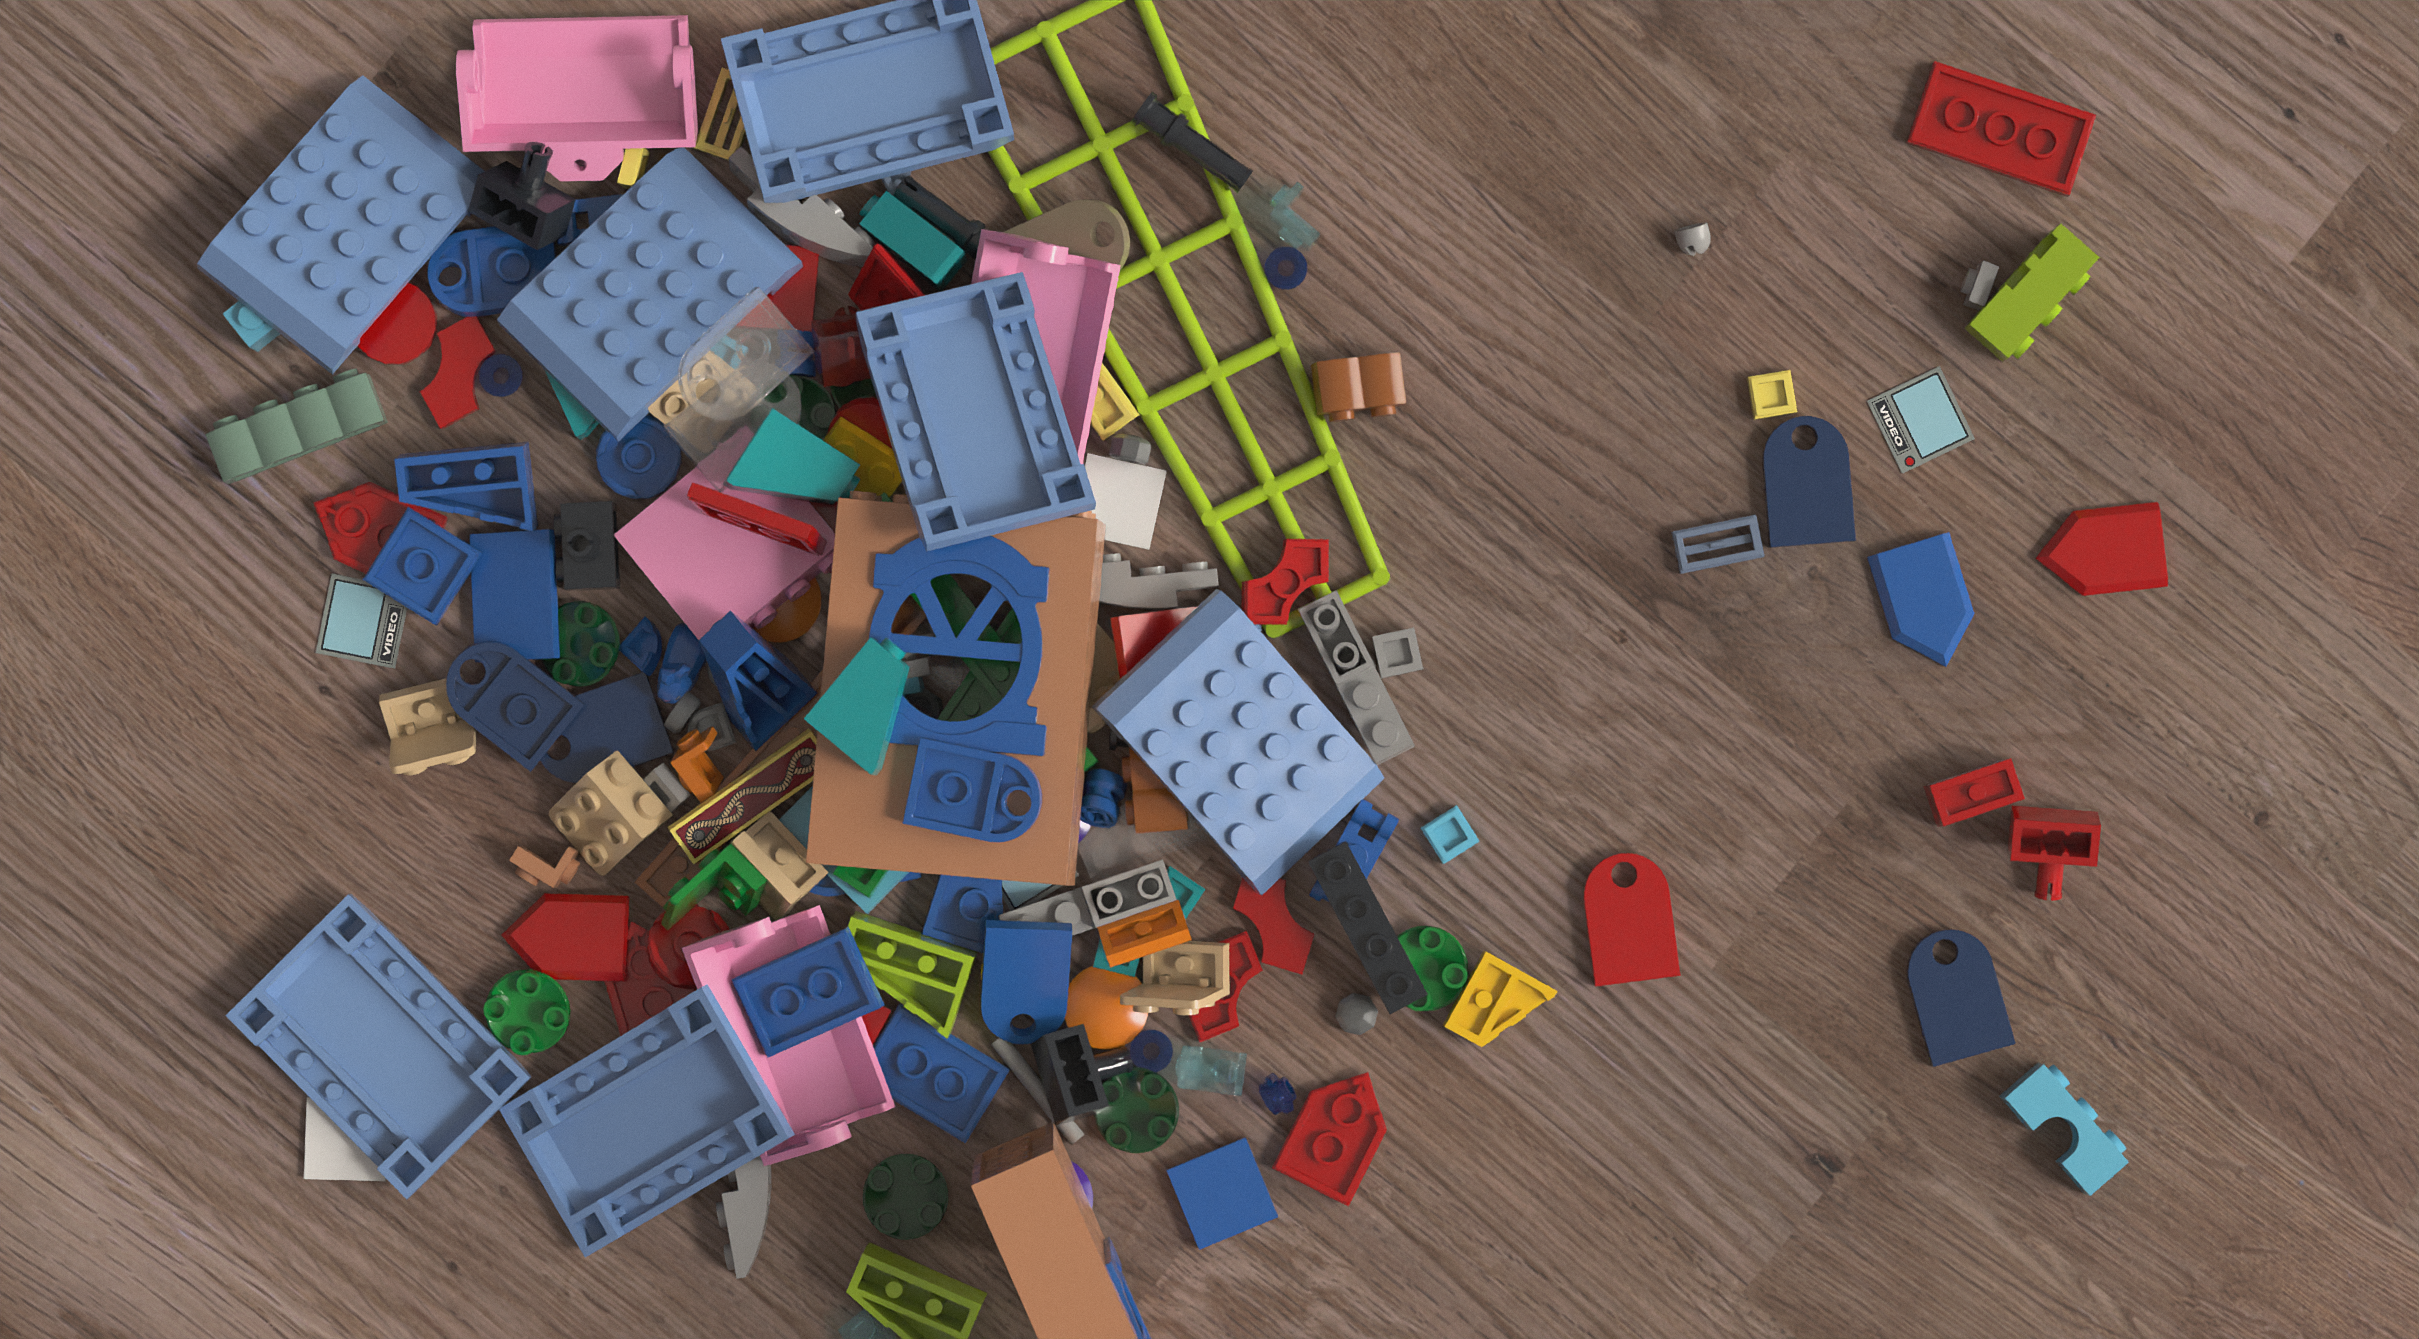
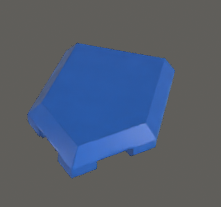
[1867,532,1974,667]

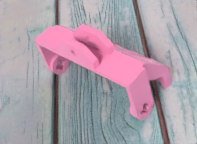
[456,15,698,181]
[971,229,1121,464]
[682,905,895,1166]

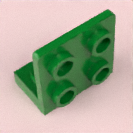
[661,844,767,930]

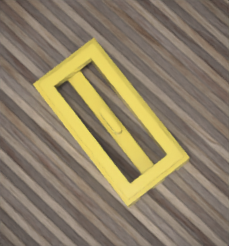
[694,68,746,161]

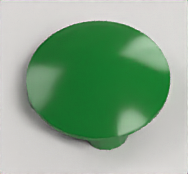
[1397,926,1468,1011]
[483,969,571,1056]

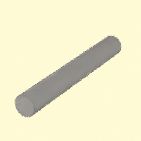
[991,1038,1085,1145]

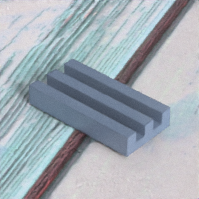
[1671,515,1765,574]

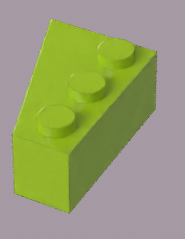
[1964,223,2100,362]
[848,911,978,1039]
[846,1242,987,1339]

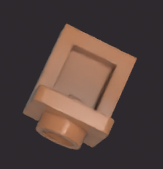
[509,846,581,888]

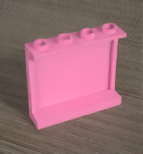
[614,426,835,640]

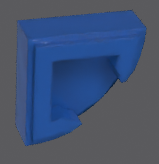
[619,616,662,677]

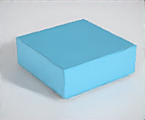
[1420,805,1480,864]

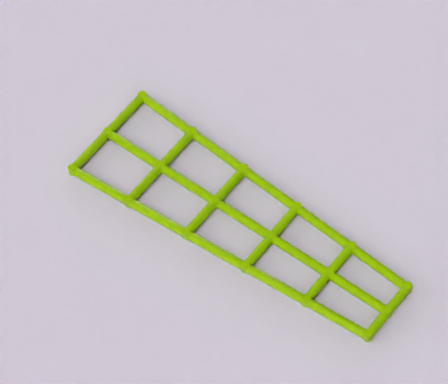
[988,0,1390,639]

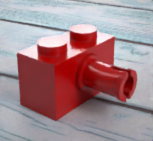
[2008,805,2101,901]

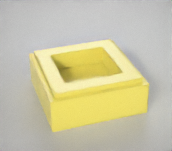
[617,148,650,189]
[1747,370,1797,420]

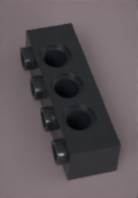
[1308,841,1428,1014]

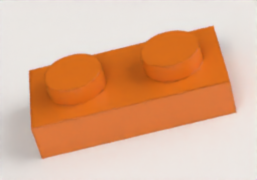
[1097,900,1192,968]

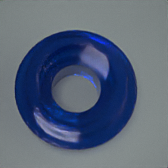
[1265,247,1307,290]
[479,354,523,397]
[1130,1030,1173,1072]
[1259,1073,1296,1115]

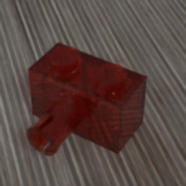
[811,306,871,387]

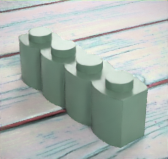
[205,369,388,484]

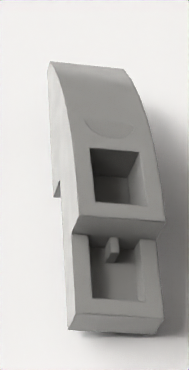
[729,147,875,267]
[1099,553,1219,610]
[1298,590,1415,765]
[998,859,1177,936]
[716,1155,772,1279]

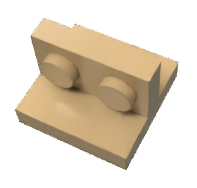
[730,811,829,920]

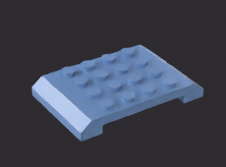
[721,0,1014,203]
[197,76,484,375]
[497,147,803,441]
[856,272,1096,552]
[1092,589,1384,896]
[225,894,531,1199]
[499,984,795,1257]

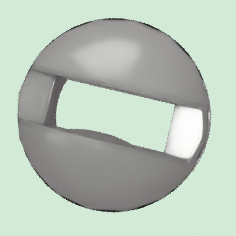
[1674,222,1711,256]

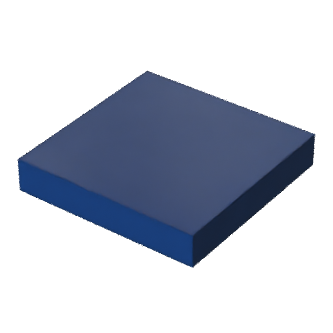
[363,507,482,625]
[1166,1137,1278,1250]

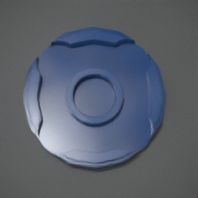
[596,415,682,499]

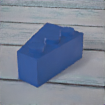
[394,441,538,531]
[699,610,817,752]

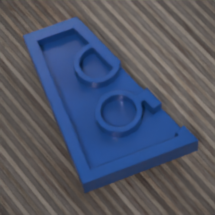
[921,875,1003,953]

